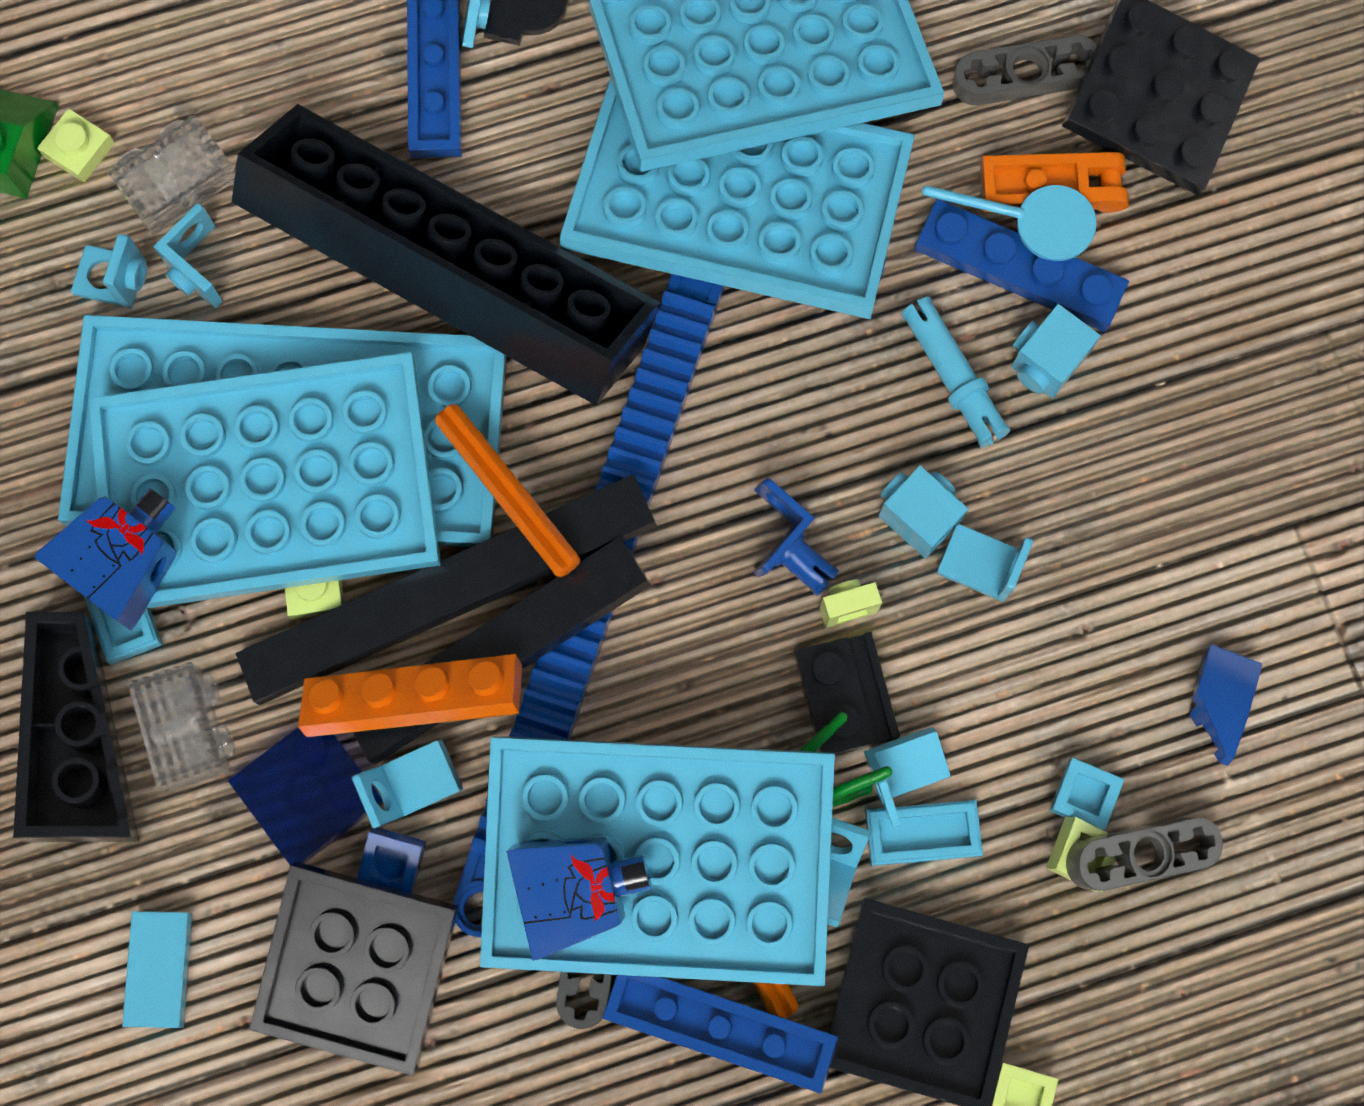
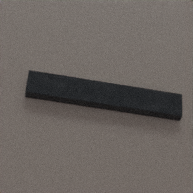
[353,536,651,765]

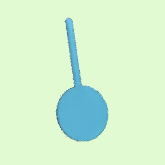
[921,185,1096,261]

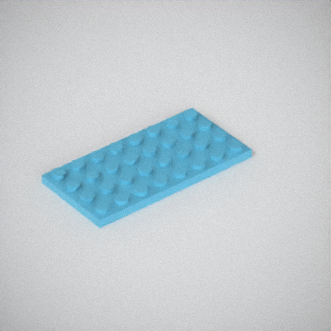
[58,315,507,548]

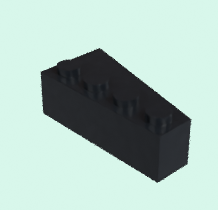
[13,612,140,842]

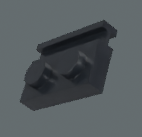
[794,632,900,755]

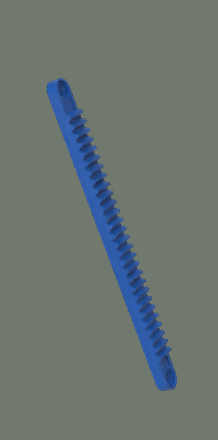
[453,274,725,938]

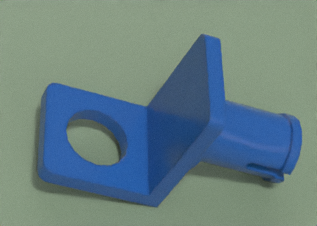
[753,477,839,596]

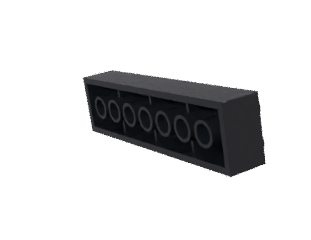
[231,104,660,406]

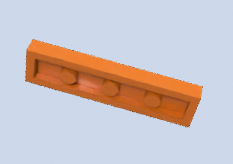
[298,654,522,737]

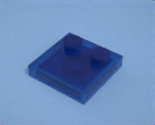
[228,727,383,865]

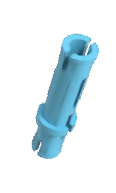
[901,297,1011,448]

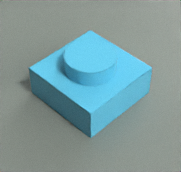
[1049,757,1125,831]

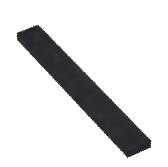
[235,474,657,706]

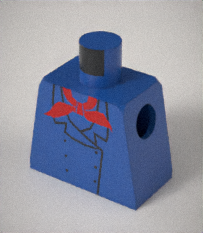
[34,488,177,631]
[506,837,652,961]

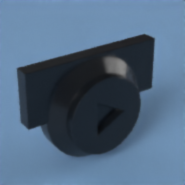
[484,0,568,46]

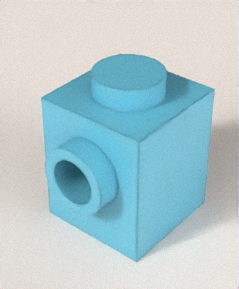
[1011,304,1101,399]
[879,465,969,559]

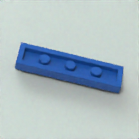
[407,0,462,158]
[914,199,1129,333]
[603,975,839,1094]

